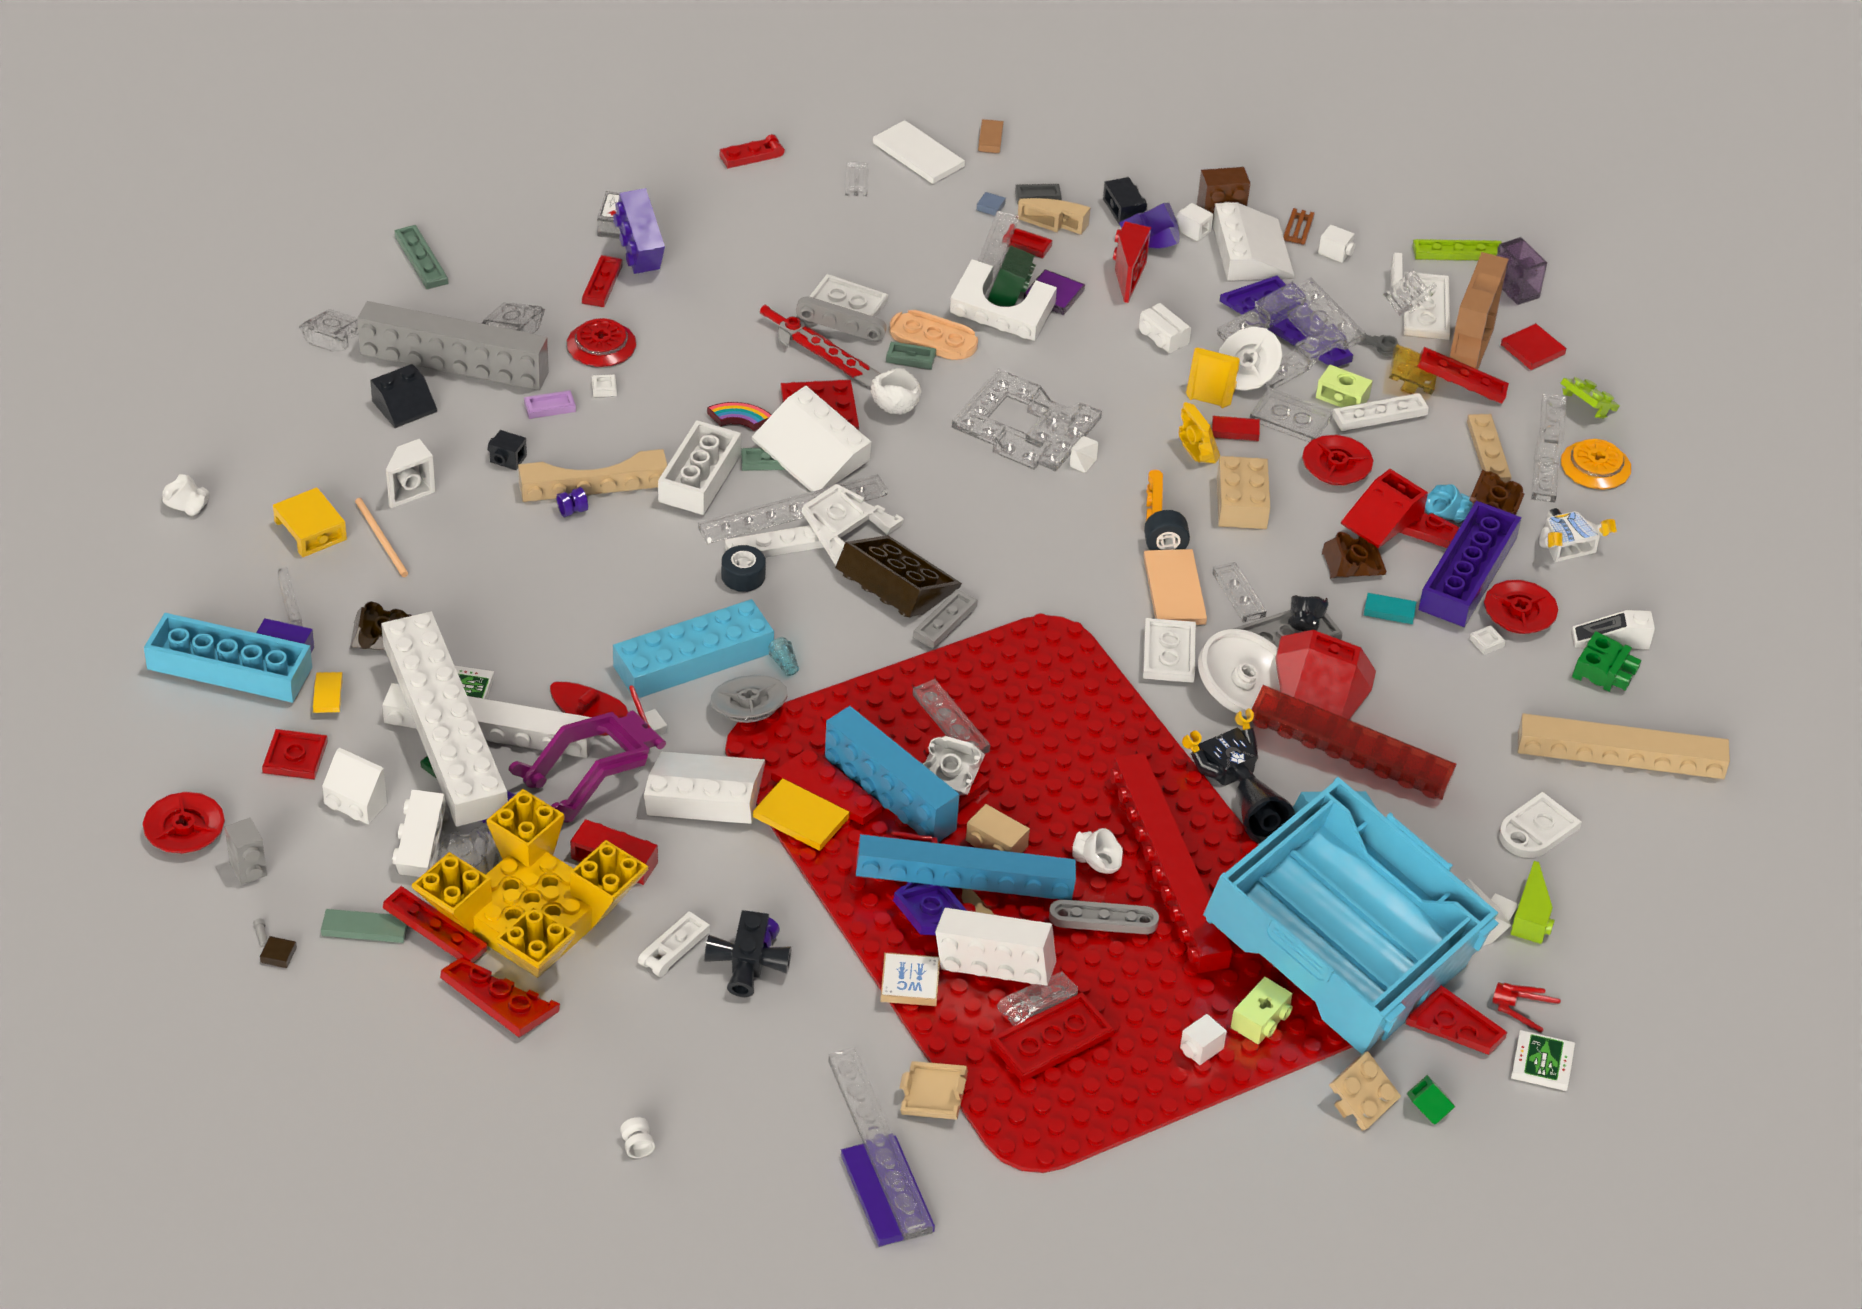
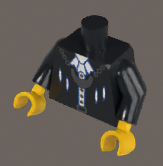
[1182,708,1258,786]

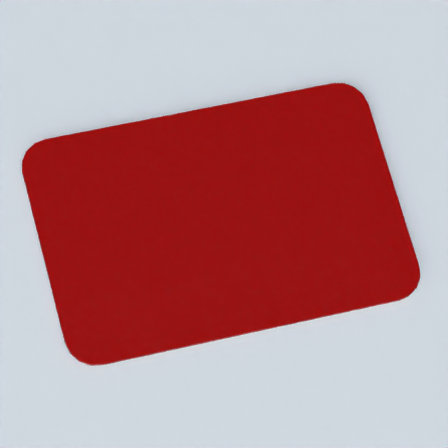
[725,613,1353,1173]

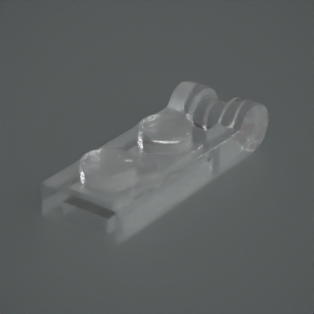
[997,972,1078,1026]

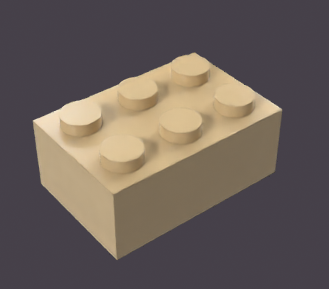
[1217,456,1270,529]

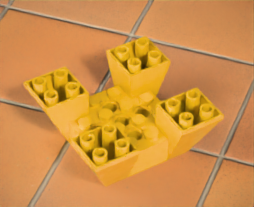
[412,789,648,978]

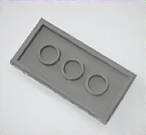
[1233,610,1343,648]

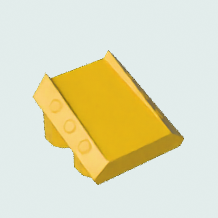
[1186,347,1240,409]
[1178,402,1220,463]

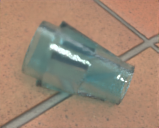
[768,637,799,676]

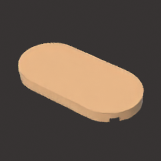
[890,310,978,360]

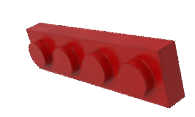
[1417,347,1509,404]
[383,886,488,963]

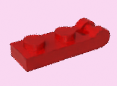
[720,134,785,169]

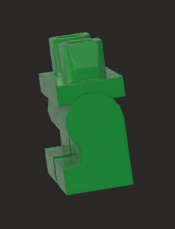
[1572,631,1642,692]

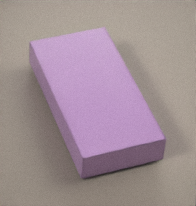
[524,390,576,419]

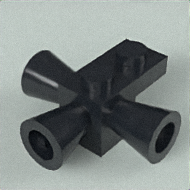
[704,910,792,997]

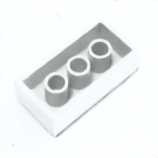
[658,420,741,515]
[935,908,1056,986]

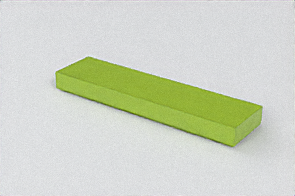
[1412,239,1505,261]

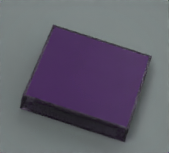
[1023,269,1085,315]

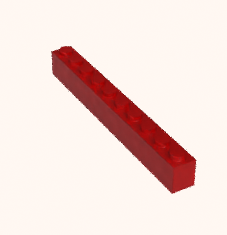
[1110,752,1233,973]

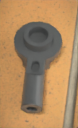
[1355,332,1400,356]

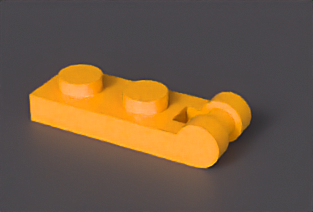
[1146,470,1163,521]

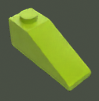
[1510,861,1555,944]

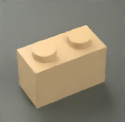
[966,804,1030,853]

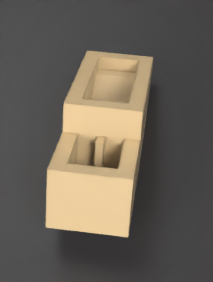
[1017,198,1090,235]

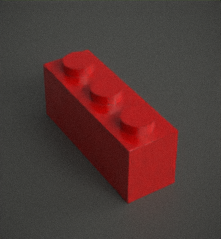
[570,819,658,885]

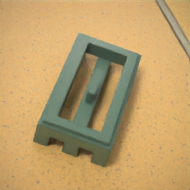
[886,342,936,370]

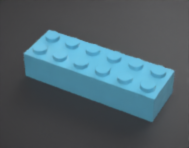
[613,599,774,698]
[144,613,312,703]

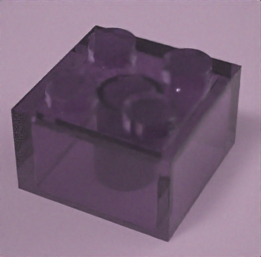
[1497,237,1547,305]

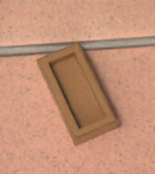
[978,119,1003,153]

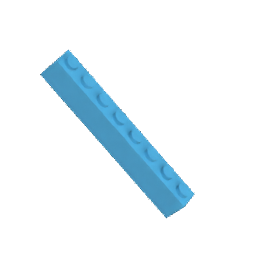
[856,834,1076,900]

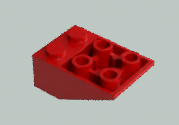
[1341,469,1428,548]

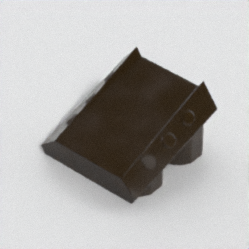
[350,601,412,650]

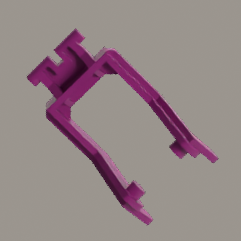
[509,710,666,823]

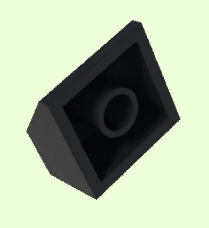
[370,364,437,428]

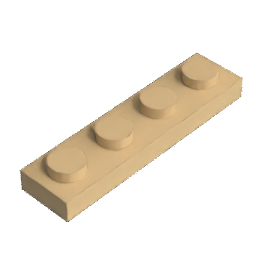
[1467,414,1511,482]

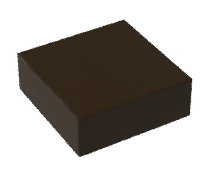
[260,936,297,968]

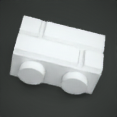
[1139,303,1191,354]

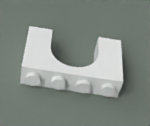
[950,259,1057,341]

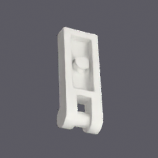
[638,911,710,978]

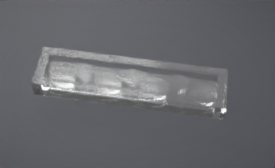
[913,679,990,754]

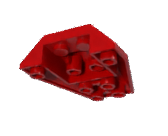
[1275,630,1376,741]

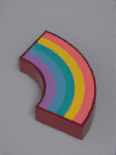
[707,402,772,431]

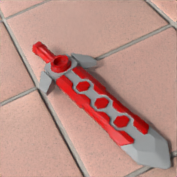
[759,304,881,387]

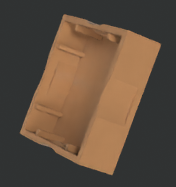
[1450,252,1509,370]

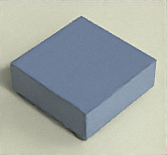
[976,192,1006,216]

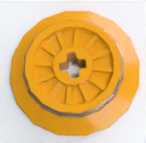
[1561,439,1631,490]

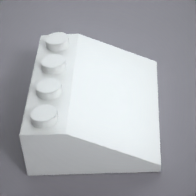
[1212,202,1294,281]
[752,386,871,497]
[644,751,765,824]

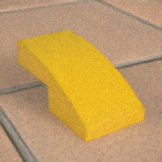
[313,672,343,713]

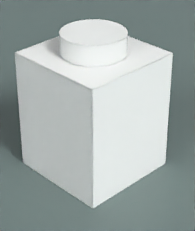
[1176,203,1213,241]
[1318,224,1356,263]
[1180,1014,1227,1065]

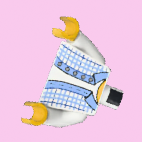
[1539,508,1617,562]

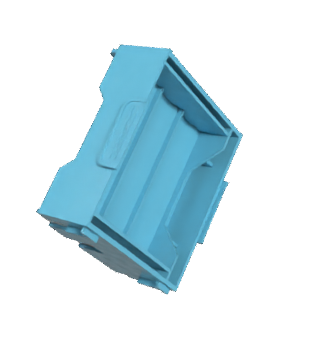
[1203,777,1499,1054]

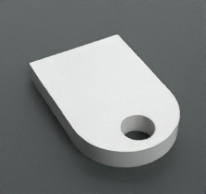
[1499,792,1582,858]

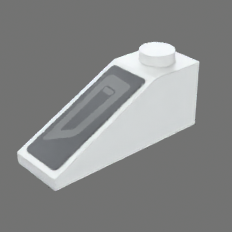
[1572,610,1655,650]

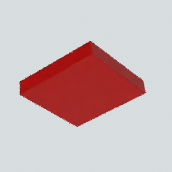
[1501,323,1567,370]
[262,729,328,780]

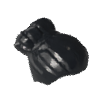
[1288,595,1329,632]

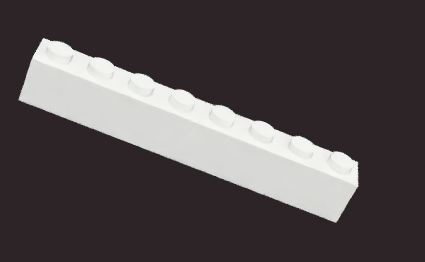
[382,683,595,758]

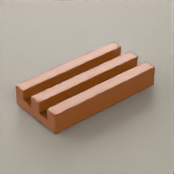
[1284,208,1315,245]

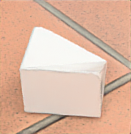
[1070,436,1098,473]

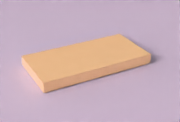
[1143,549,1207,625]

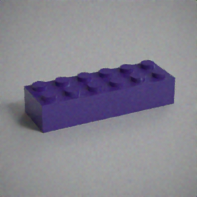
[1418,501,1522,628]

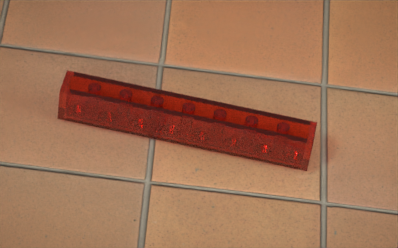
[1251,685,1457,800]

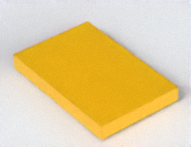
[753,778,849,851]

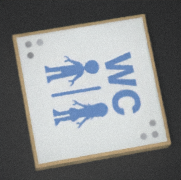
[881,953,940,1006]

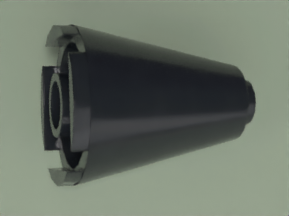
[1237,777,1295,843]

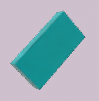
[1363,593,1417,624]

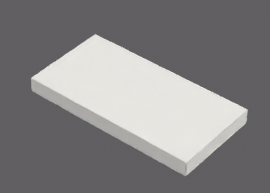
[873,120,965,184]
[1403,272,1450,340]

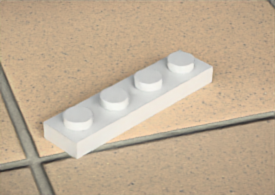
[1332,393,1429,431]
[725,525,823,557]

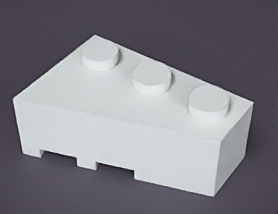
[393,790,450,877]

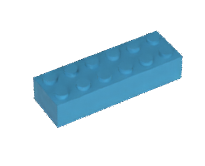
[825,706,959,842]

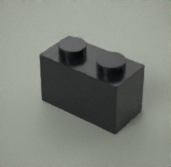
[1103,177,1147,225]

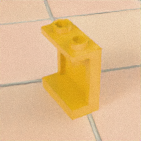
[273,487,347,558]

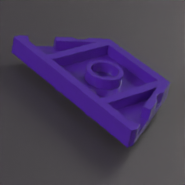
[893,882,967,935]

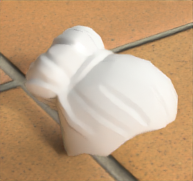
[162,474,209,516]
[1072,828,1123,874]

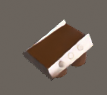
[1469,469,1525,515]
[1322,532,1387,579]

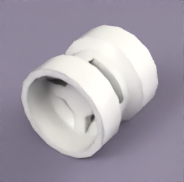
[620,1117,655,1158]

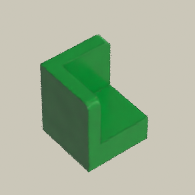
[1406,1075,1455,1125]

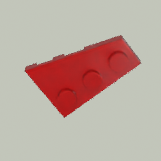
[1406,985,1507,1055]

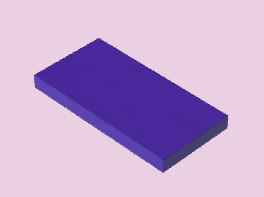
[841,1135,935,1247]

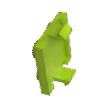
[1560,377,1620,419]

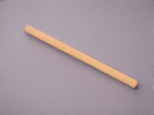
[355,498,408,577]

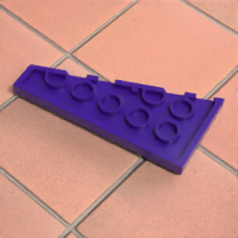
[1219,276,1353,367]

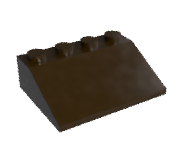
[835,535,962,618]

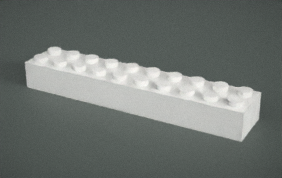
[381,611,508,827]

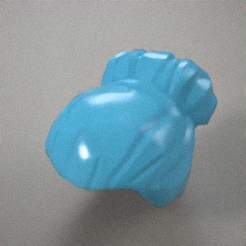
[1425,484,1473,523]

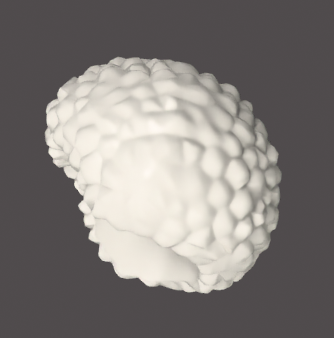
[870,367,922,415]

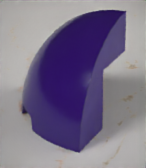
[1119,203,1180,248]

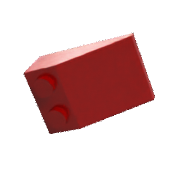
[1113,221,1151,303]

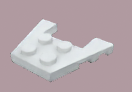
[801,484,904,566]

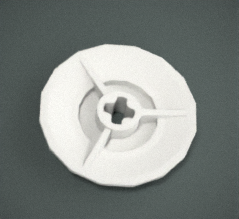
[1219,327,1283,391]

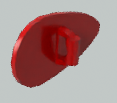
[550,681,629,736]

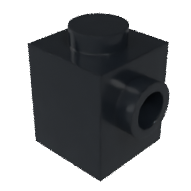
[487,430,527,470]

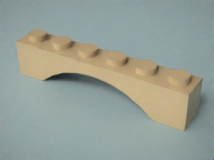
[518,449,667,502]

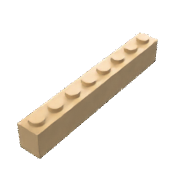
[1518,713,1730,779]

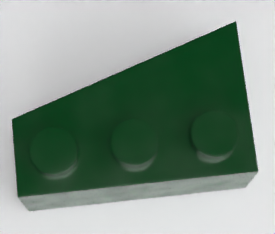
[987,245,1036,307]

